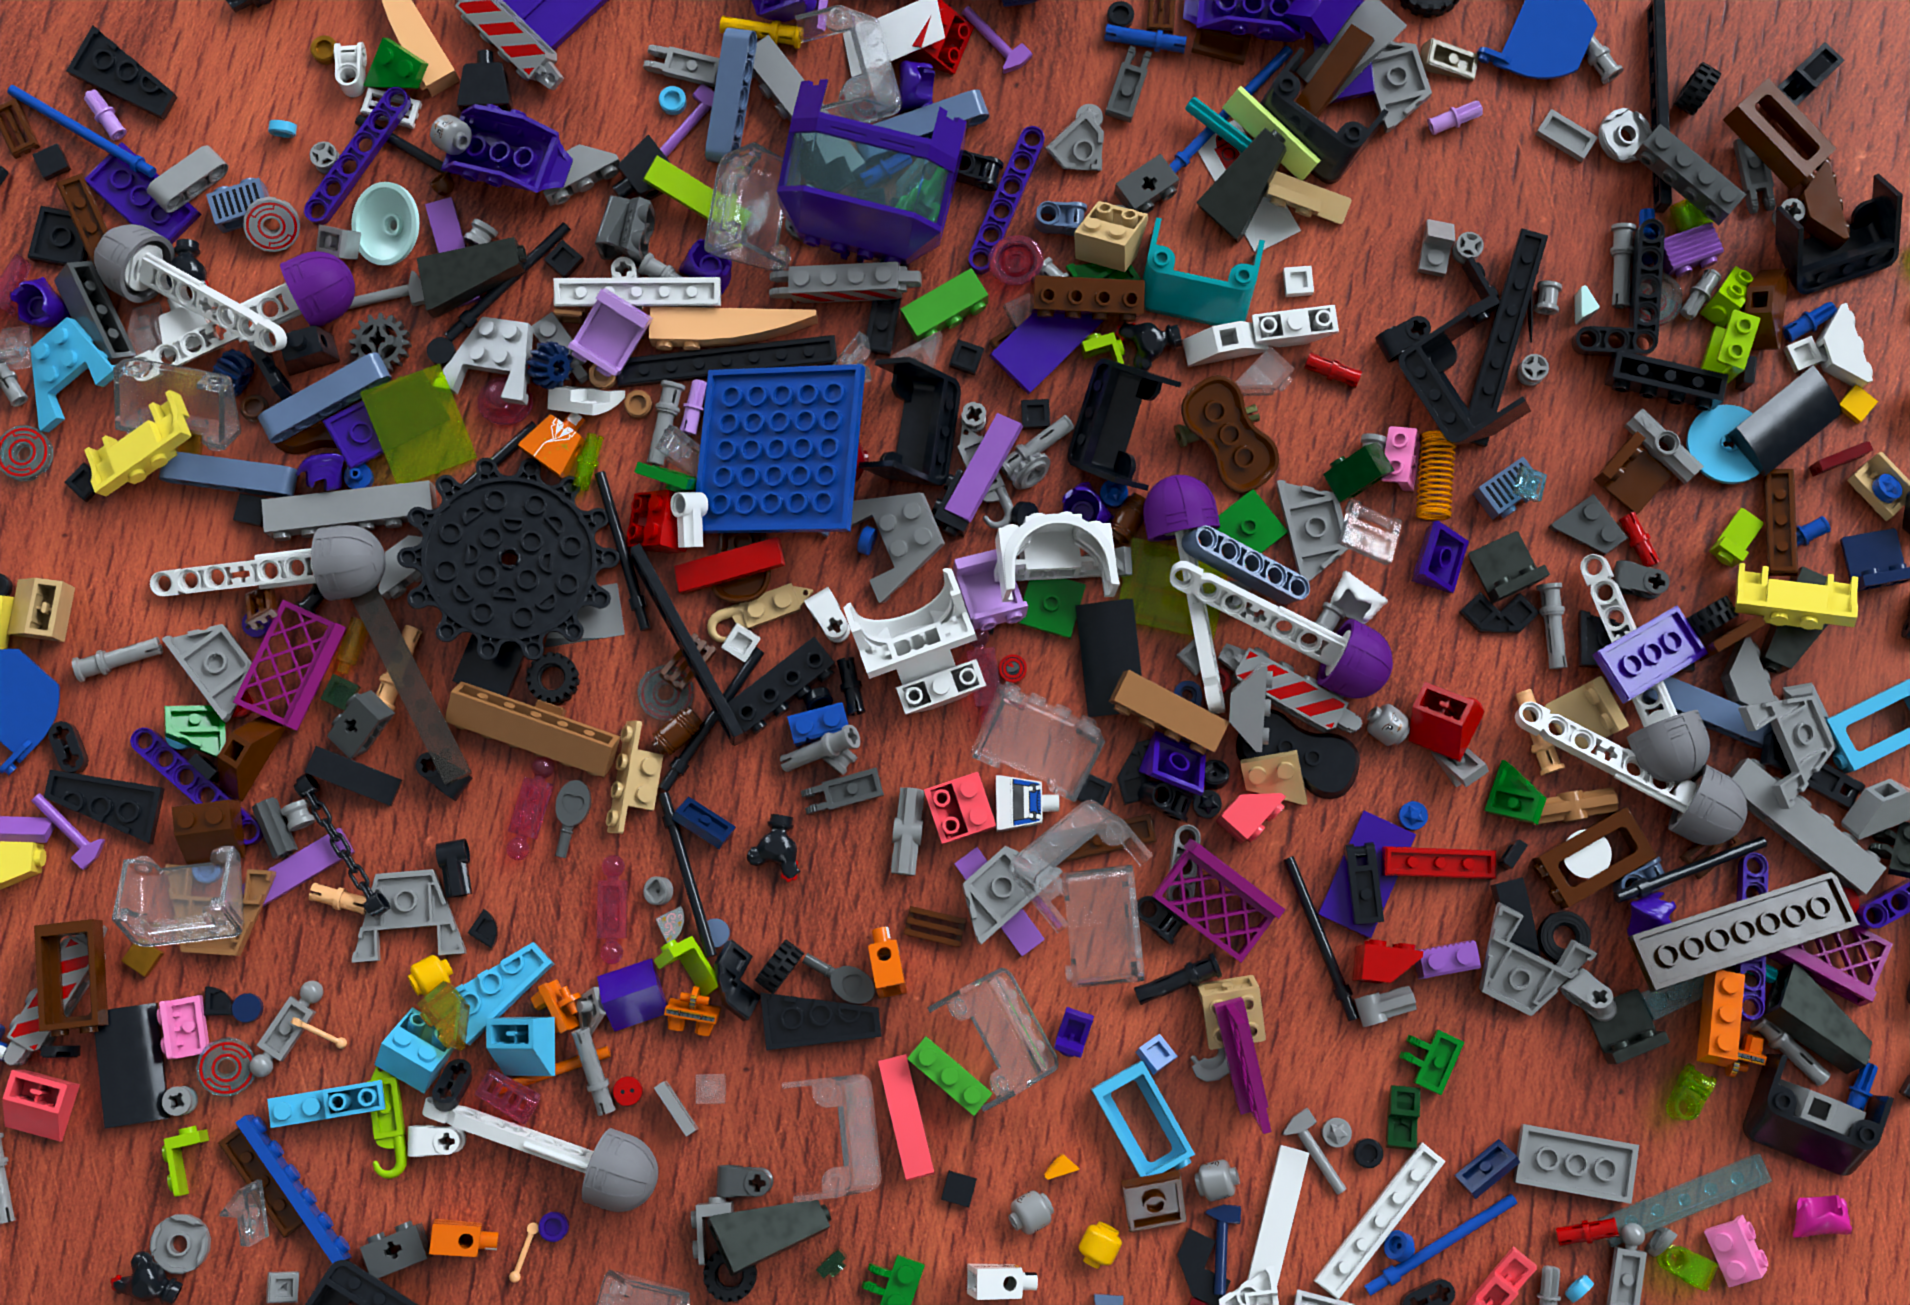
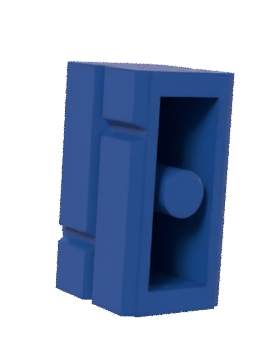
[787,702,849,747]

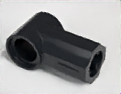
[436,838,472,898]

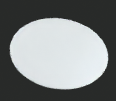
[1564,829,1612,878]

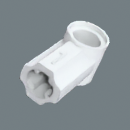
[670,492,708,548]

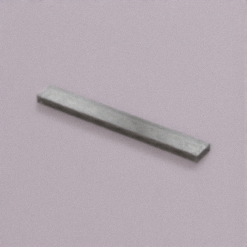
[351,586,472,786]

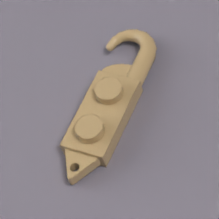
[707,583,814,643]

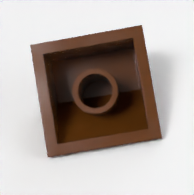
[172,800,246,865]

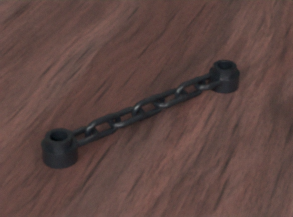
[294,773,390,917]

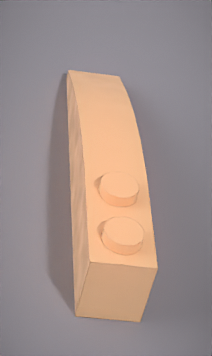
[382,0,460,97]
[649,306,818,351]

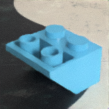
[374,1007,461,1093]
[486,1017,555,1076]

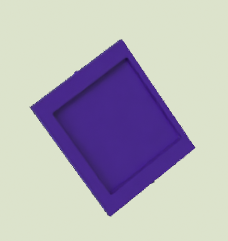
[503,0,608,50]

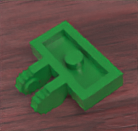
[1399,1030,1465,1095]
[861,1254,925,1305]

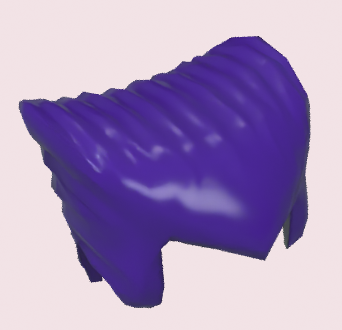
[896,60,935,114]
[679,239,732,295]
[10,277,71,327]
[296,453,344,491]
[1062,482,1113,523]
[1627,892,1676,937]

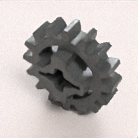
[349,313,412,373]

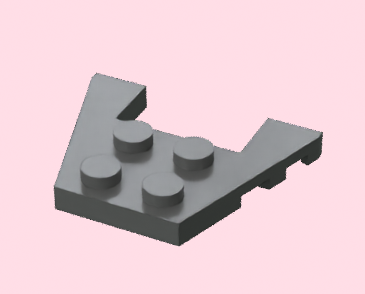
[432,316,533,406]
[851,492,945,604]
[1738,695,1837,809]
[352,869,467,963]
[1479,902,1597,1016]

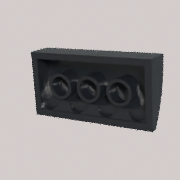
[1727,365,1842,477]
[1075,598,1142,718]
[94,1003,170,1129]

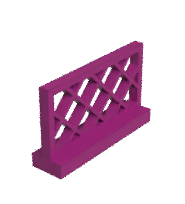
[233,600,347,731]
[1152,838,1285,963]
[1767,925,1893,1007]
[1213,997,1272,1134]

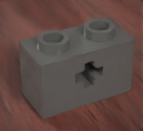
[1114,154,1180,214]
[327,690,395,759]
[360,1221,434,1278]

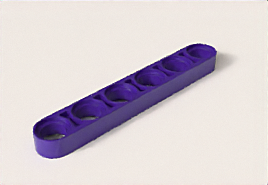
[304,87,411,225]
[968,126,1045,274]
[130,727,263,845]
[1735,852,1769,1022]

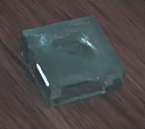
[1513,466,1547,502]

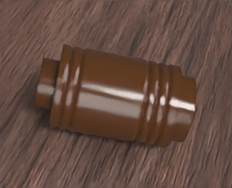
[1110,493,1145,545]
[652,706,703,755]

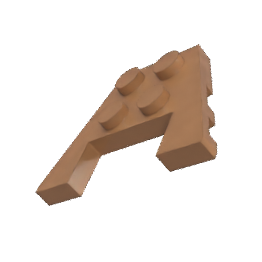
[165,864,276,956]

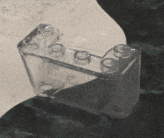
[113,358,241,451]
[971,681,1105,802]

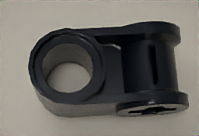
[956,150,1004,191]
[1375,316,1431,363]
[416,752,473,801]
[1138,781,1196,823]
[1133,896,1189,946]

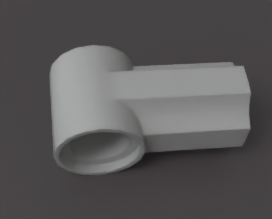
[1354,986,1417,1027]

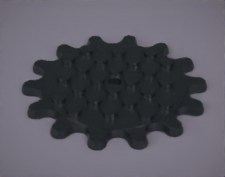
[397,458,620,661]

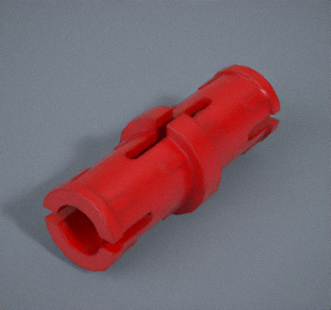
[1304,352,1362,388]
[1619,512,1661,567]
[1556,1217,1619,1247]

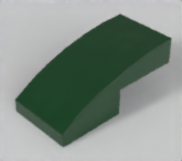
[1386,1085,1421,1150]

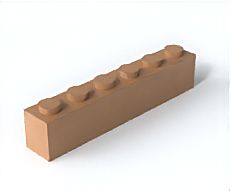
[444,681,620,777]

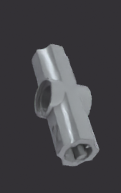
[1624,408,1704,484]
[891,787,925,876]

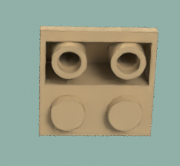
[1074,201,1148,272]
[7,578,75,642]

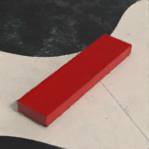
[674,537,786,594]
[1382,846,1496,879]

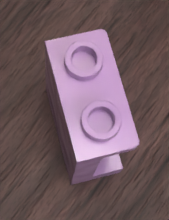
[567,288,653,377]
[953,549,1028,631]

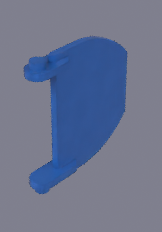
[1477,0,1598,79]
[0,649,60,775]

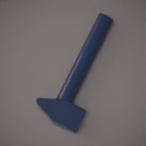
[1204,1204,1241,1296]

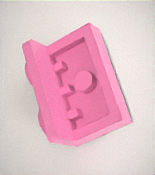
[157,995,211,1060]
[1704,1215,1768,1287]

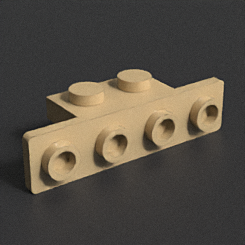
[1263,171,1352,225]
[606,720,663,834]

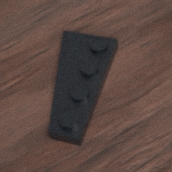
[66,25,178,120]
[1578,610,1695,673]
[44,770,165,844]
[760,992,882,1050]

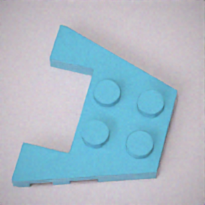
[30,317,120,433]

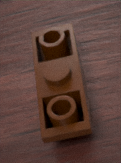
[1798,162,1850,250]
[1744,268,1789,350]
[217,716,286,802]

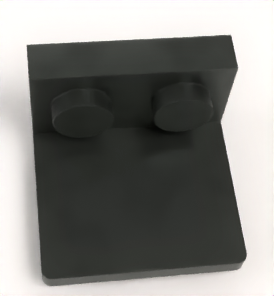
[1468,531,1550,604]
[1585,989,1670,1064]

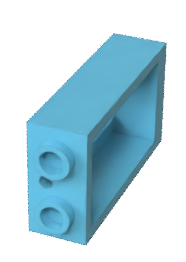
[1825,678,1910,774]
[1091,1060,1195,1177]

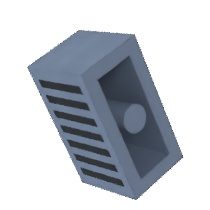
[206,178,270,233]
[1473,456,1543,520]

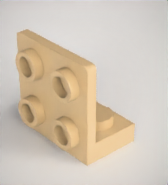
[1544,676,1629,755]
[1197,975,1266,1050]

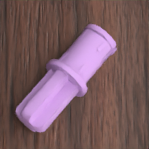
[84,89,127,141]
[1427,101,1483,135]
[679,379,707,436]

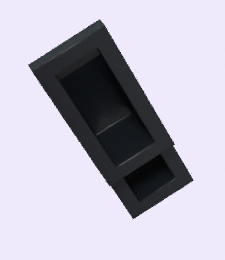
[1778,42,1845,107]
[305,746,403,806]
[1490,877,1540,957]

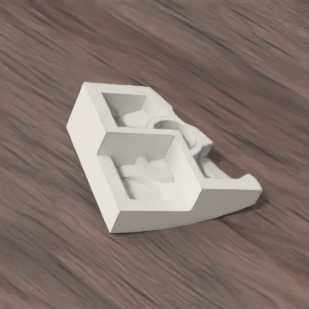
[548,386,625,416]
[1219,1266,1279,1305]

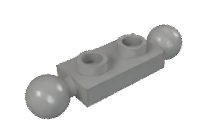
[249,980,324,1078]
[1607,1223,1647,1305]

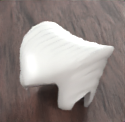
[1330,570,1388,624]

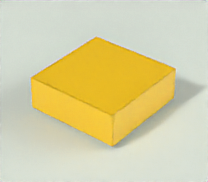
[1839,384,1878,424]

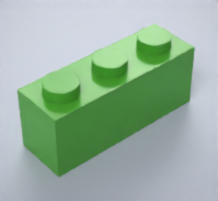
[900,268,989,344]
[907,1036,993,1116]

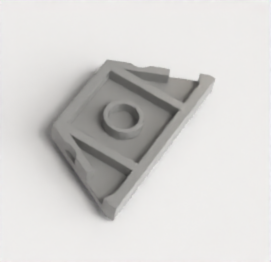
[1372,41,1432,133]
[1275,480,1351,582]
[162,624,257,723]
[962,846,1063,945]

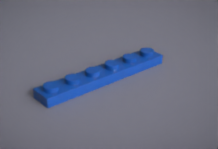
[235,1114,352,1264]

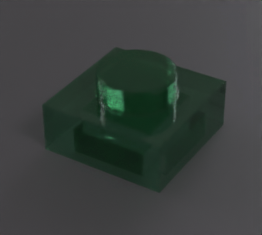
[320,674,361,711]
[816,1247,847,1279]

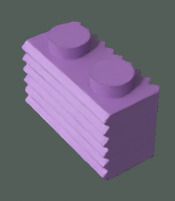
[1663,222,1724,277]
[1415,940,1481,979]

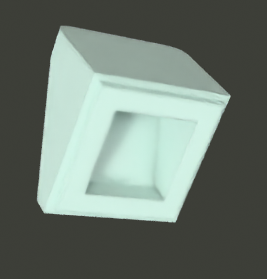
[1574,285,1600,325]

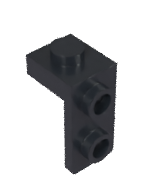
[1462,257,1500,325]
[931,469,969,538]

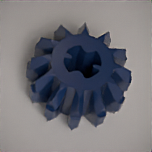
[526,341,574,390]
[210,349,255,399]

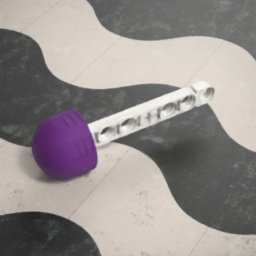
[128,251,355,381]
[1143,475,1225,714]
[1170,561,1393,698]

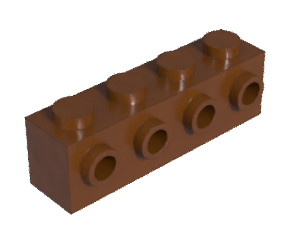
[1030,275,1145,322]

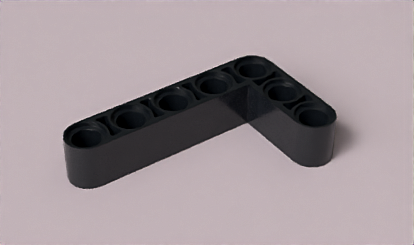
[1571,218,1665,357]

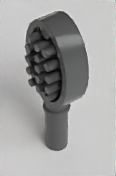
[555,780,592,858]
[802,953,875,1004]

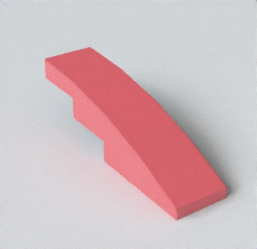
[878,1054,935,1181]
[1466,1246,1537,1305]

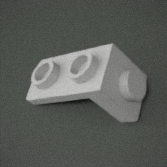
[691,1196,734,1265]

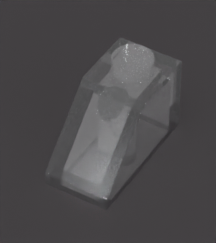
[127,302,165,362]
[1235,346,1295,396]

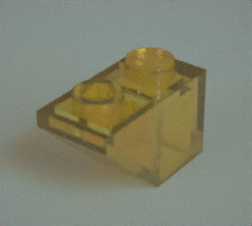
[417,981,470,1051]

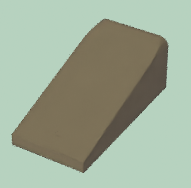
[1420,38,1479,81]

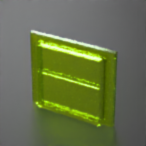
[360,363,477,484]
[1119,537,1228,640]

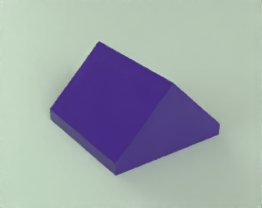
[1284,0,1360,46]
[1411,521,1469,593]
[1138,731,1206,796]
[597,958,667,1032]

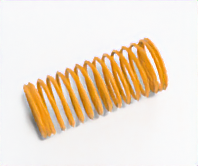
[1415,431,1456,520]

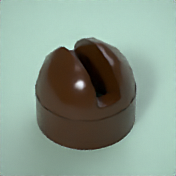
[429,172,454,196]

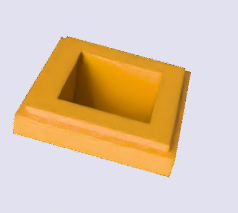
[1044,1153,1080,1180]

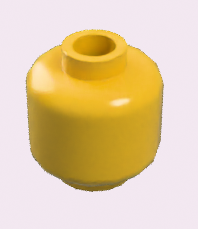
[407,955,453,998]
[1079,1221,1122,1269]

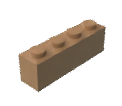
[1108,670,1230,755]

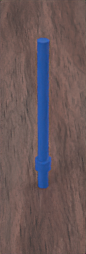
[1364,1194,1518,1296]

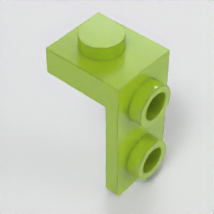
[1700,266,1754,328]
[1081,332,1125,364]
[1709,508,1764,568]
[654,936,718,996]
[162,1126,209,1197]

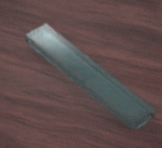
[1598,1153,1772,1247]

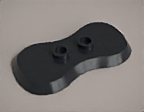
[1236,709,1360,799]

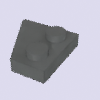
[1549,494,1628,556]

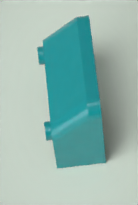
[1142,217,1265,326]

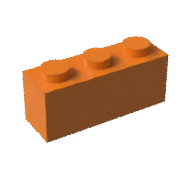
[1697,970,1745,1067]

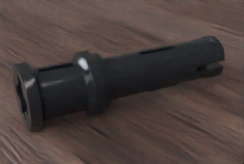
[1134,953,1222,1005]

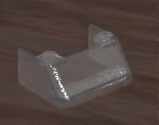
[795,5,902,123]
[1009,800,1153,934]
[927,968,1058,1112]
[782,1074,882,1203]

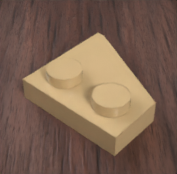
[1241,750,1307,805]

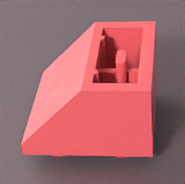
[924,772,996,844]
[1216,793,1286,844]
[2,1069,80,1142]

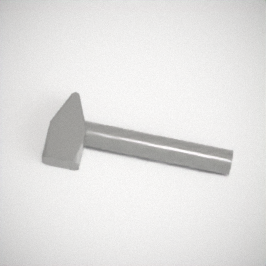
[348,271,425,310]
[1282,1107,1347,1195]

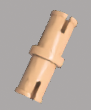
[309,883,366,915]

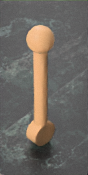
[291,1017,347,1049]
[509,1222,539,1283]

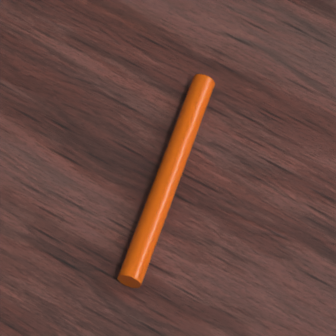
[497,1046,611,1095]

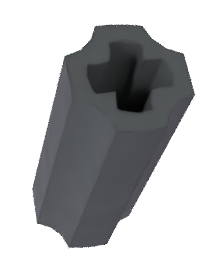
[252,797,298,860]

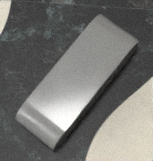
[147,145,229,213]
[1166,825,1201,909]

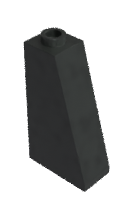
[1197,128,1287,243]
[417,237,527,318]
[1759,566,1839,674]
[1762,962,1872,1074]
[707,1199,831,1276]

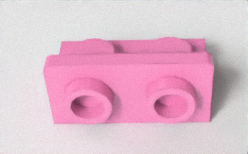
[1381,426,1421,491]

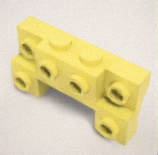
[84,390,192,497]
[1735,563,1858,630]

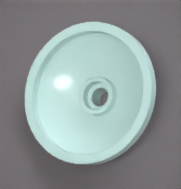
[351,182,420,266]

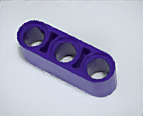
[1855,879,1910,929]

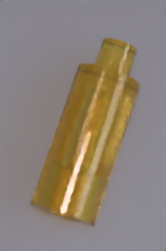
[336,617,371,674]

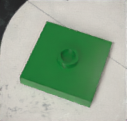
[1216,489,1288,566]
[1016,578,1086,639]

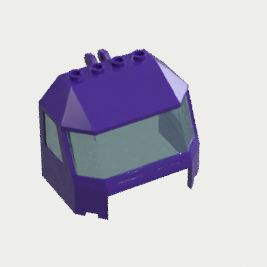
[777,79,967,265]

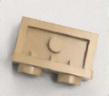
[1847,452,1910,521]

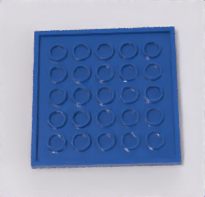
[696,364,866,534]

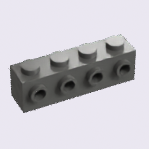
[1633,124,1747,226]
[54,261,137,373]

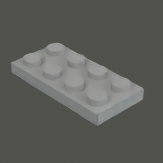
[1513,1124,1639,1204]

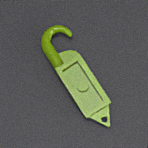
[367,1066,407,1179]

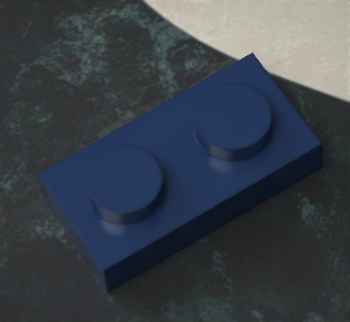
[672,796,736,850]
[1454,1139,1520,1199]

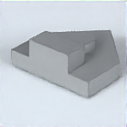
[1044,111,1104,171]

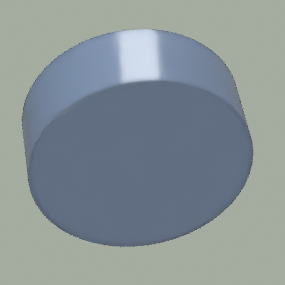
[707,918,730,948]

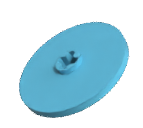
[1686,405,1760,484]

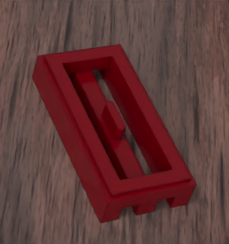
[1809,441,1873,477]

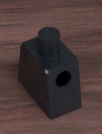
[457,50,514,113]
[612,135,670,201]
[281,326,340,376]

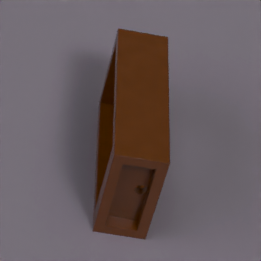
[1723,78,1837,190]
[1532,807,1657,909]
[34,919,109,1037]

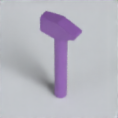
[961,6,1033,74]
[660,84,714,158]
[31,793,105,870]

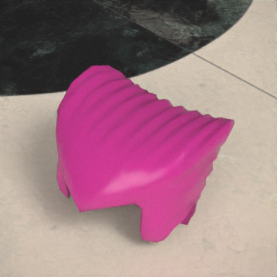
[1793,1195,1852,1238]

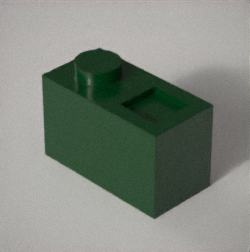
[1323,442,1394,503]

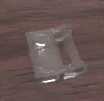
[1338,498,1402,565]

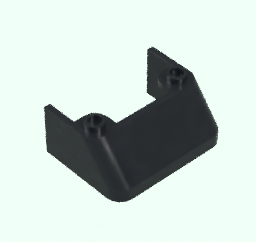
[1260,47,1389,184]
[1775,174,1903,295]
[1399,310,1531,445]
[859,357,961,486]
[1067,358,1182,491]
[1743,1054,1894,1176]
[305,1260,419,1305]

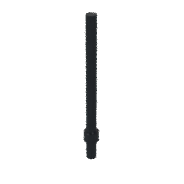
[444,222,571,342]
[595,471,651,631]
[659,647,765,792]
[658,792,717,958]
[1613,836,1767,903]
[1283,856,1359,1021]

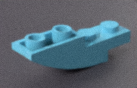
[267,1080,386,1128]

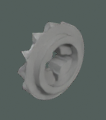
[1010,452,1050,490]

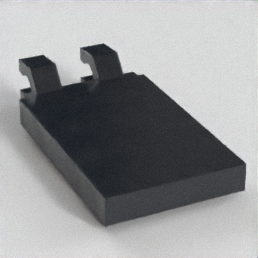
[452,634,525,697]

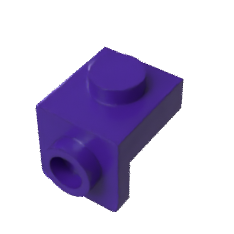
[1054,1007,1094,1058]

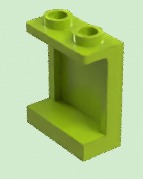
[1700,310,1761,384]

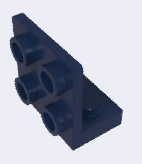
[1840,528,1910,592]

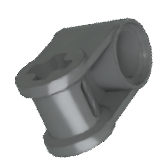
[1610,560,1670,599]
[716,1165,774,1197]

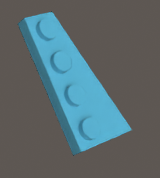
[430,942,554,1045]

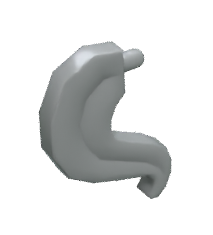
[1191,1048,1229,1082]

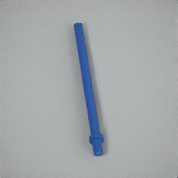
[1169,46,1293,174]
[7,85,157,178]

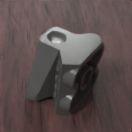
[595,196,656,267]

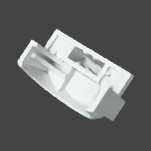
[994,512,1120,602]
[843,568,977,685]

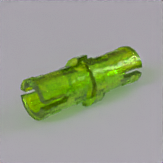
[571,433,604,491]

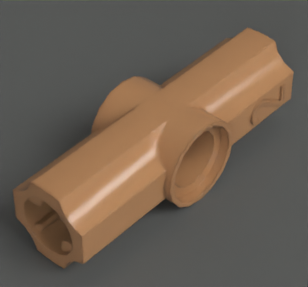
[1531,787,1618,826]

